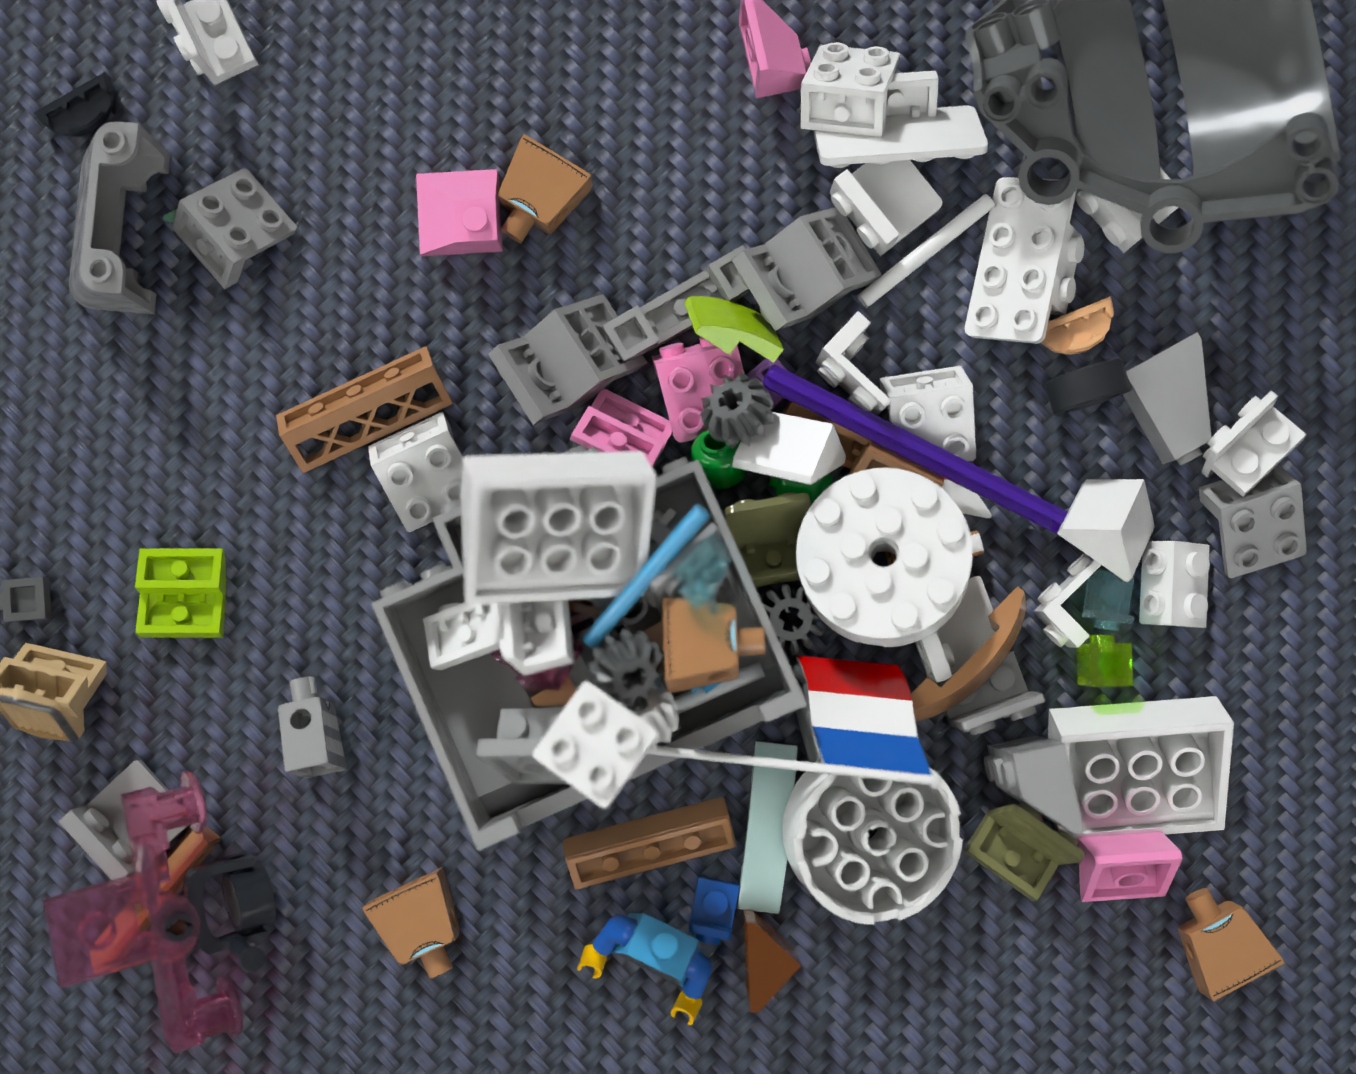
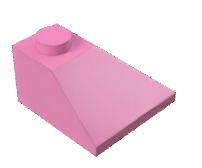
[739,0,811,99]
[416,169,503,256]

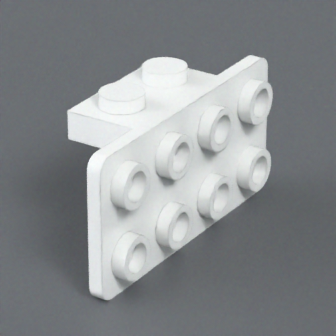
[813,71,988,168]
[965,177,1084,344]

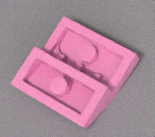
[570,389,673,469]

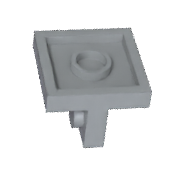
[476,707,568,784]

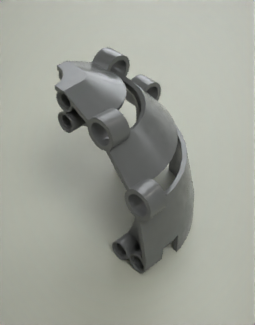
[965,0,1341,253]

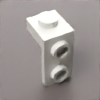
[1033,553,1101,648]

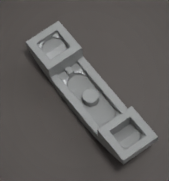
[602,245,750,363]

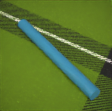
[582,504,710,648]

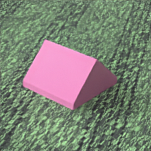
[1078,832,1183,902]

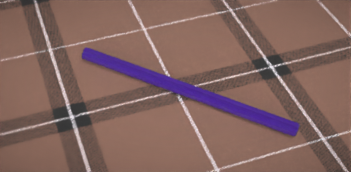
[763,365,1068,536]

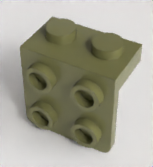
[725,492,811,587]
[963,803,1086,901]

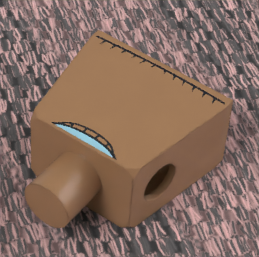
[498,134,593,243]
[663,598,765,693]
[362,867,460,978]
[1178,888,1285,1001]

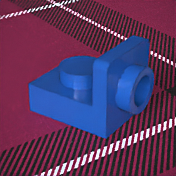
[689,875,740,945]

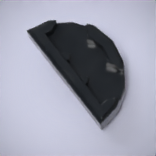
[33,72,115,137]

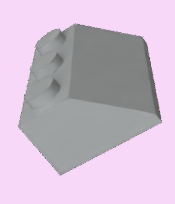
[984,735,1084,834]

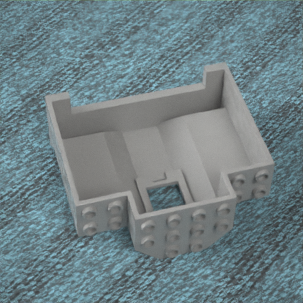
[371,445,807,851]

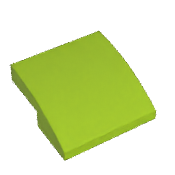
[684,296,784,363]
[135,548,226,638]

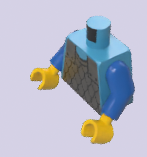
[577,913,712,1025]

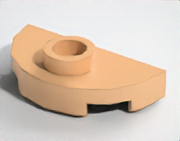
[1041,296,1114,355]

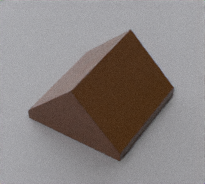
[743,910,801,1013]

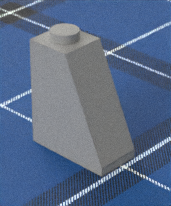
[1123,332,1212,466]

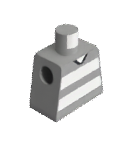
[278,677,347,779]

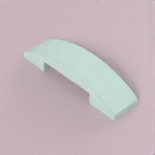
[737,741,797,914]

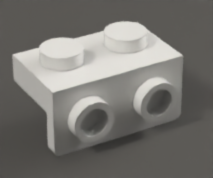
[1139,541,1210,628]
[497,599,574,676]

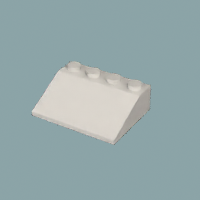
[461,451,656,605]
[1048,696,1234,841]

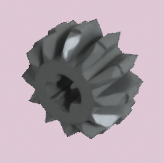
[700,373,774,448]
[763,584,824,655]
[588,628,665,707]

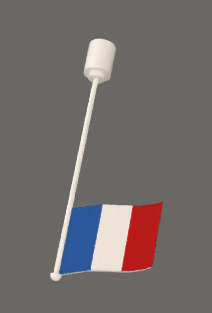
[646,655,941,789]

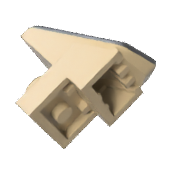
[0,643,107,742]

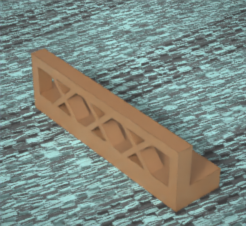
[276,346,453,473]

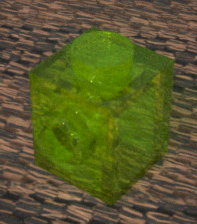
[1076,635,1133,687]

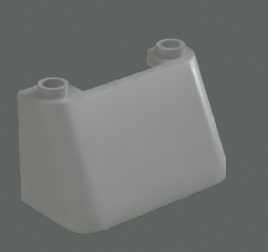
[69,122,170,314]

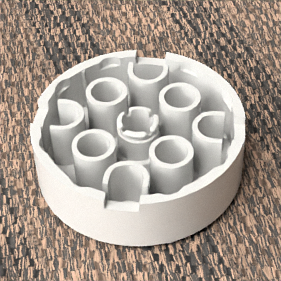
[796,468,973,647]
[782,758,963,925]

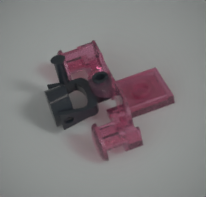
[42,771,276,1053]

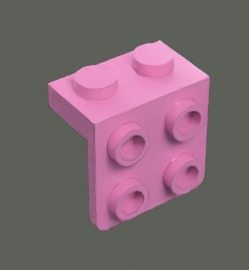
[652,337,744,443]

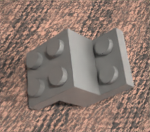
[731,207,882,331]
[488,294,647,425]

